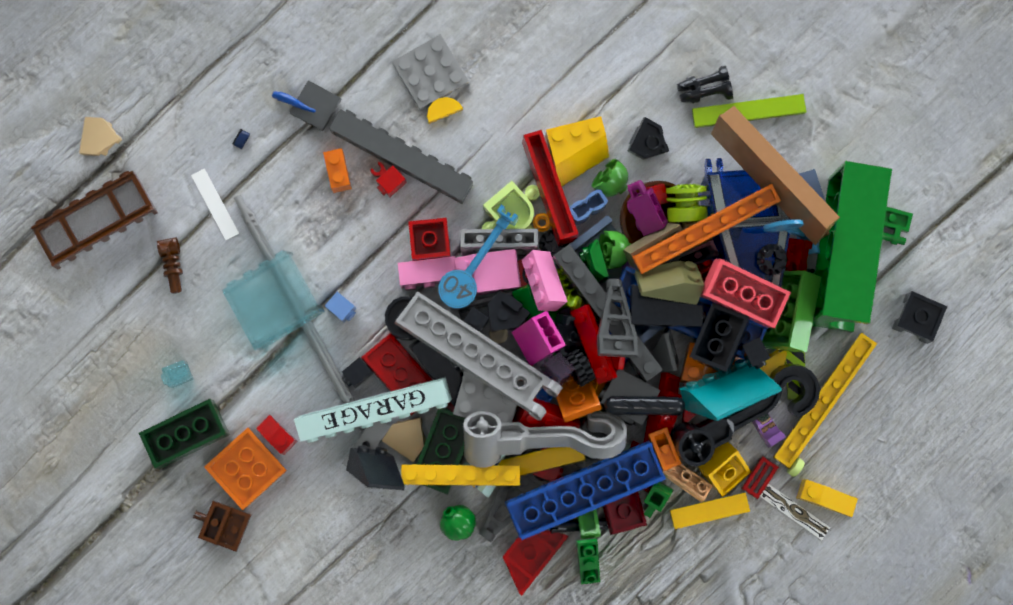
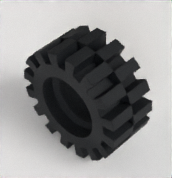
[563,349,595,387]

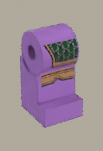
[752,414,785,448]

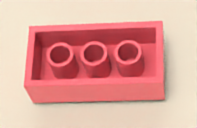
[701,259,791,328]

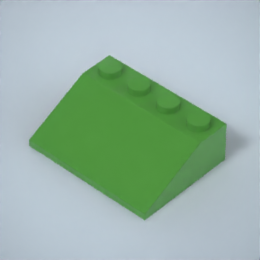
[762,271,821,352]

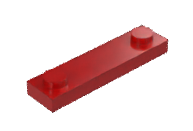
[571,304,617,385]

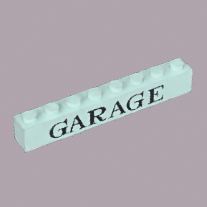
[294,377,452,443]

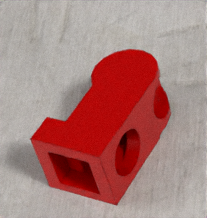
[785,238,813,271]

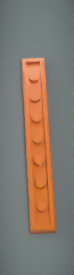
[632,184,781,274]

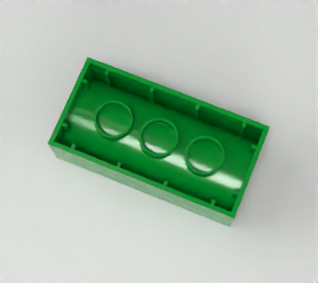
[812,161,892,333]

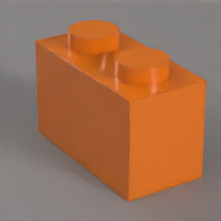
[323,148,352,193]

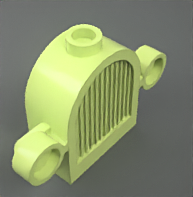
[482,181,540,229]

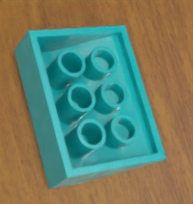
[680,359,782,421]

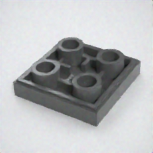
[290,80,342,131]

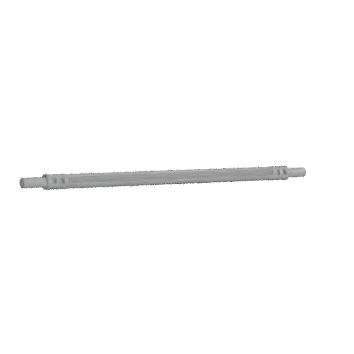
[234,195,366,431]

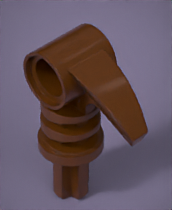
[157,237,183,294]

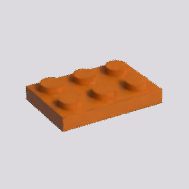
[550,371,602,423]

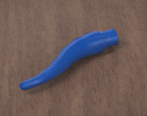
[272,91,316,113]

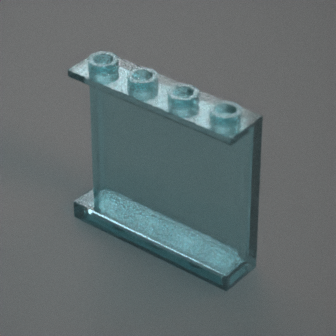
[222,250,325,350]

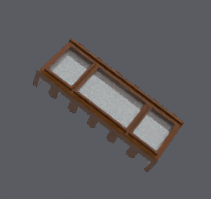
[31,171,158,270]

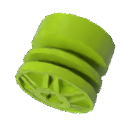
[666,184,708,222]

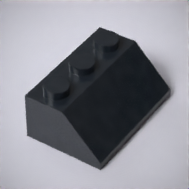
[690,303,750,375]

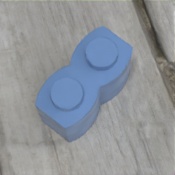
[570,190,608,225]

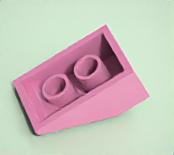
[454,249,521,296]

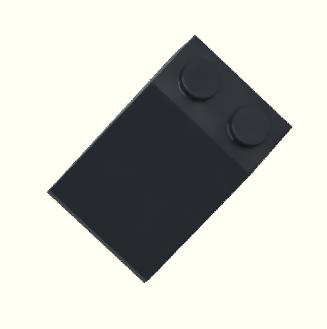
[346,446,405,490]

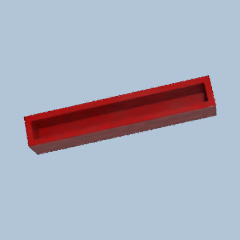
[522,130,579,246]

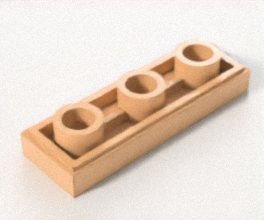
[663,464,713,503]

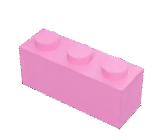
[522,250,567,311]
[398,256,456,291]

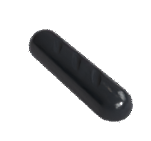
[604,396,685,416]

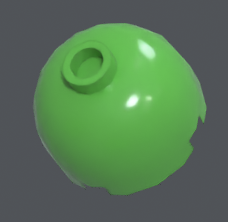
[592,158,628,197]
[599,231,631,269]

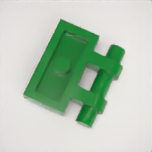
[882,207,913,245]

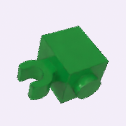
[644,482,674,518]

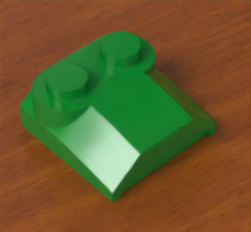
[579,239,609,284]

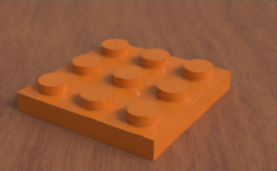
[204,428,287,510]

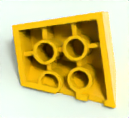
[545,116,609,187]

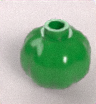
[440,505,476,541]

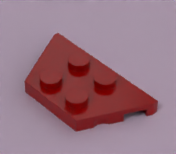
[502,530,569,596]

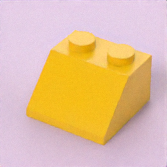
[697,442,751,497]

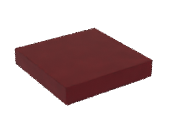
[603,491,647,535]

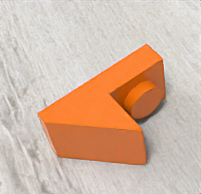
[648,427,682,472]

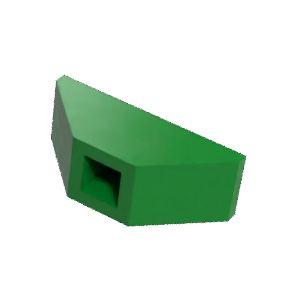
[576,538,601,585]

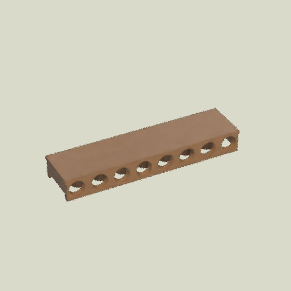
[711,106,840,245]

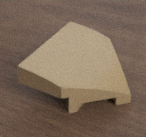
[79,117,122,156]
[382,417,426,463]

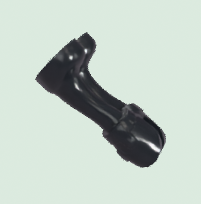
[677,65,733,103]

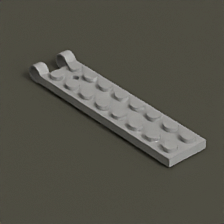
[395,292,562,420]

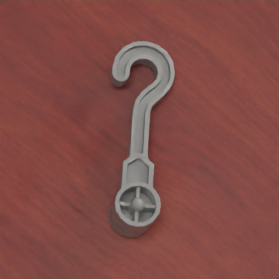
[463,412,627,468]

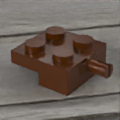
[193,501,251,552]

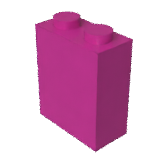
[512,311,566,366]

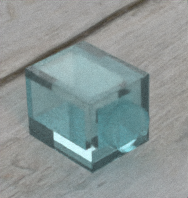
[161,360,194,388]

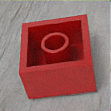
[408,217,451,261]

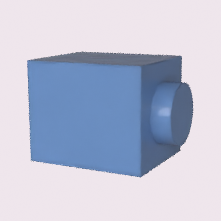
[325,291,356,323]

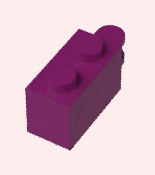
[627,180,668,236]

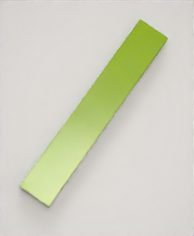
[692,94,807,128]

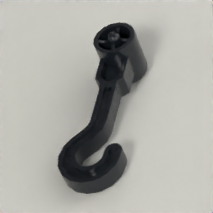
[670,363,820,466]

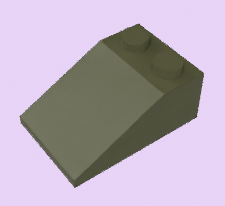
[634,261,705,305]

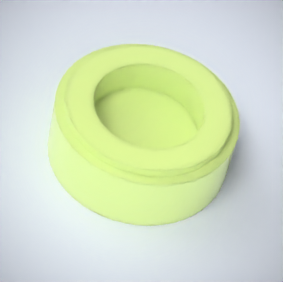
[787,457,805,477]

